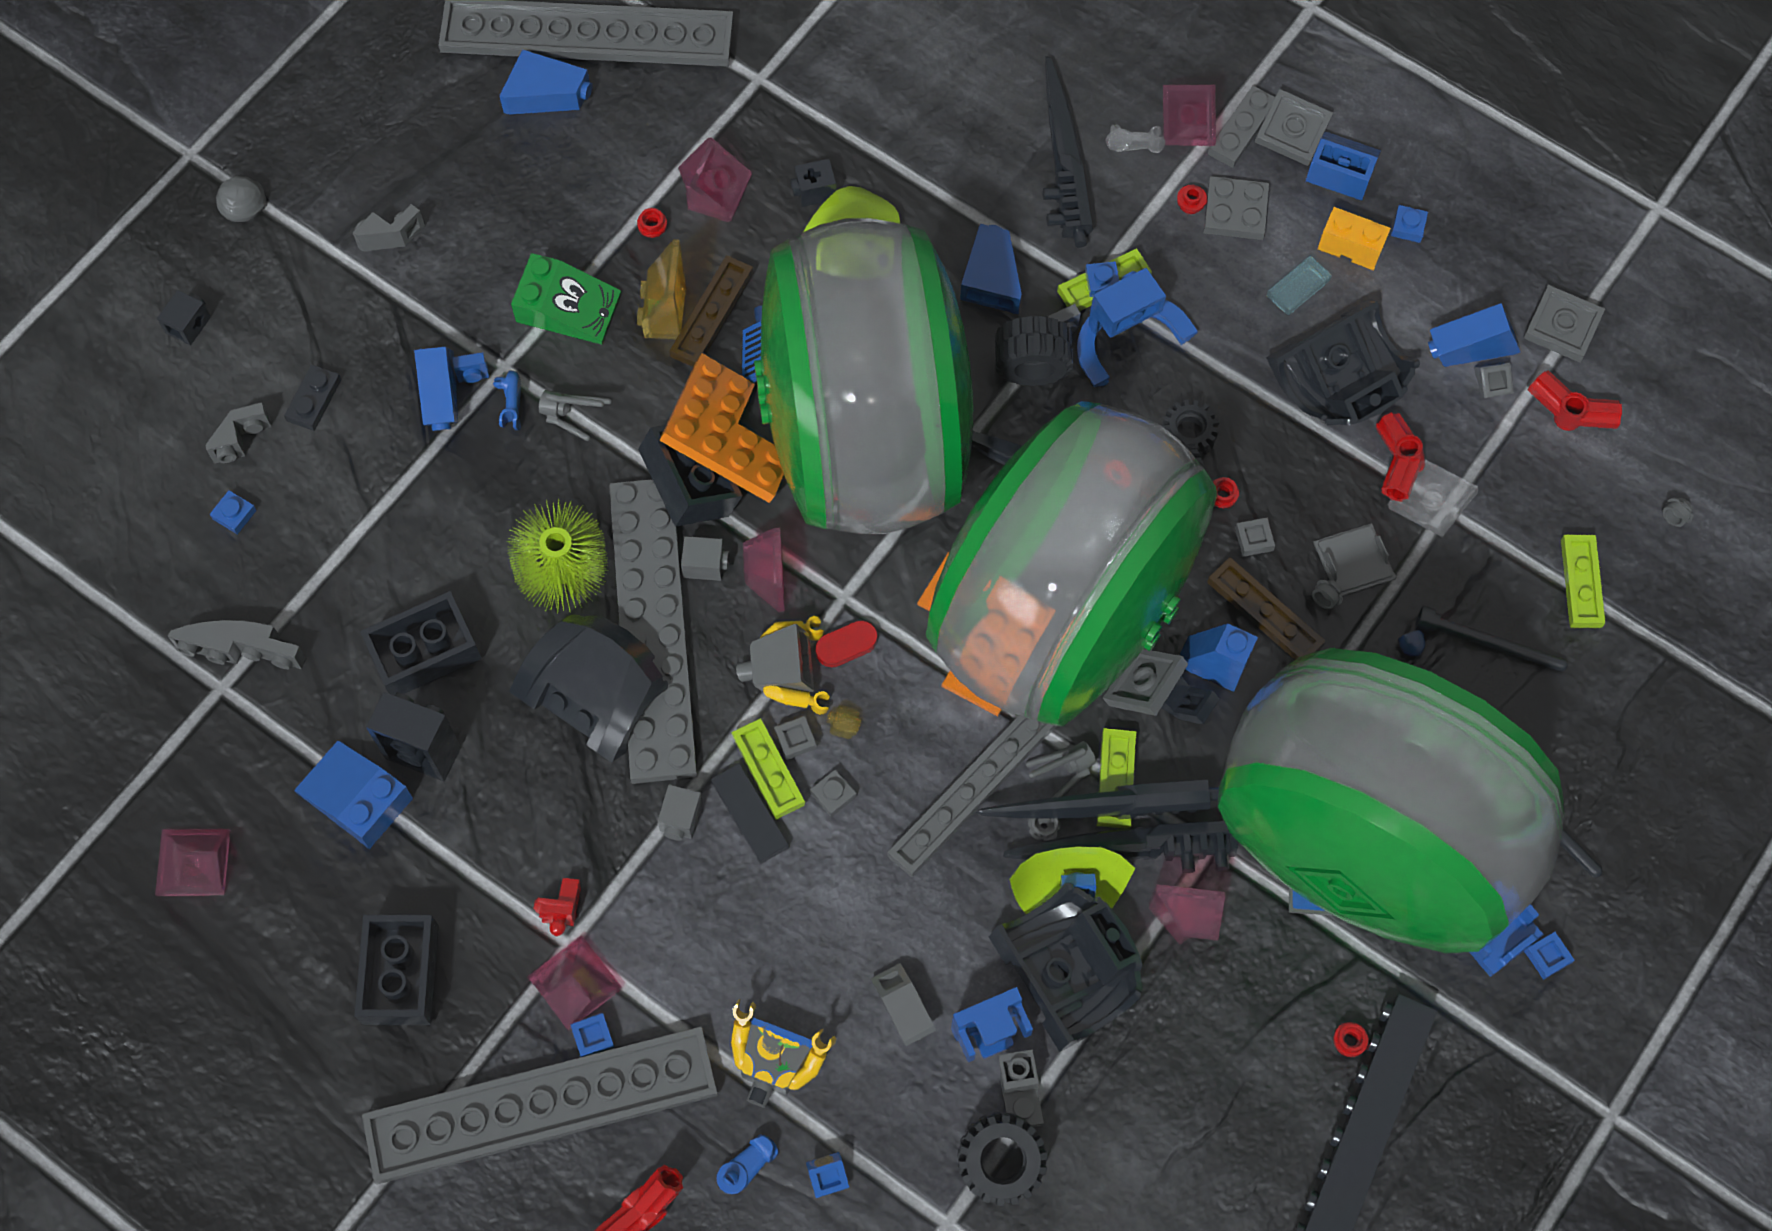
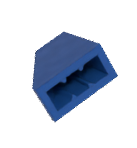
[499,49,592,114]
[960,224,1022,314]
[1428,303,1521,367]
[414,347,458,431]
[1179,624,1258,692]

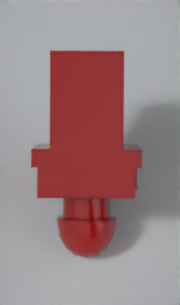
[533,878,581,936]

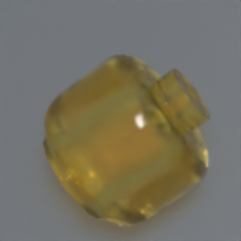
[826,705,861,739]

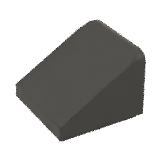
[1474,362,1514,398]

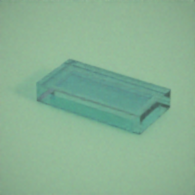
[1267,256,1332,315]

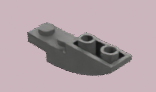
[168,620,306,669]

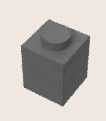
[681,536,729,581]
[657,785,703,840]

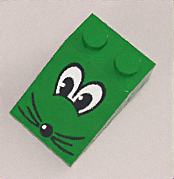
[511,253,622,345]

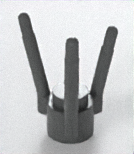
[539,390,612,441]
[1026,741,1096,798]

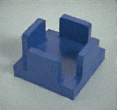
[1469,882,1544,977]
[951,987,1033,1062]

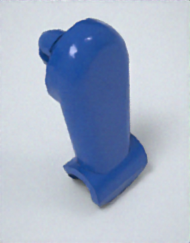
[493,370,521,430]
[716,1134,779,1194]

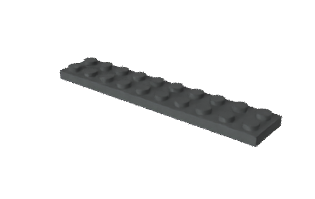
[438,0,734,67]
[609,480,697,784]
[362,1027,718,1185]

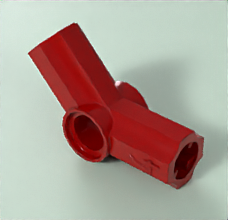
[1528,370,1622,431]
[1376,412,1425,502]
[594,1164,684,1231]

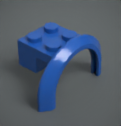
[1077,268,1198,387]

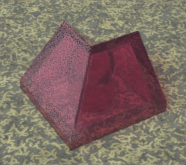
[1163,85,1216,146]
[678,137,752,222]
[743,528,785,612]
[155,829,230,896]
[1149,885,1225,944]
[527,935,623,1030]

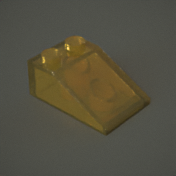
[637,240,687,340]

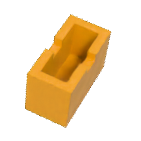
[1317,207,1391,271]

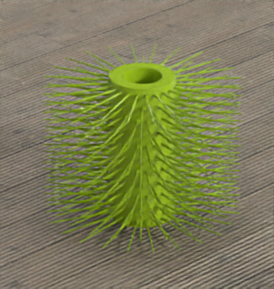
[507,500,609,613]

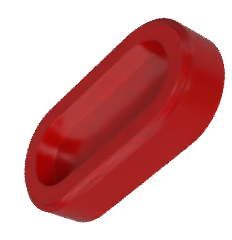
[816,621,877,667]

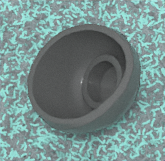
[216,176,266,222]

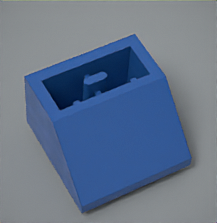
[1306,131,1381,201]

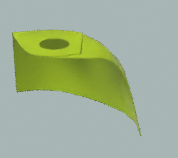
[798,186,900,274]
[1009,847,1135,914]

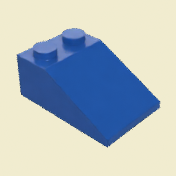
[294,741,413,849]

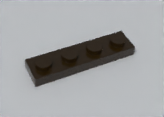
[669,255,754,367]
[1207,557,1326,660]

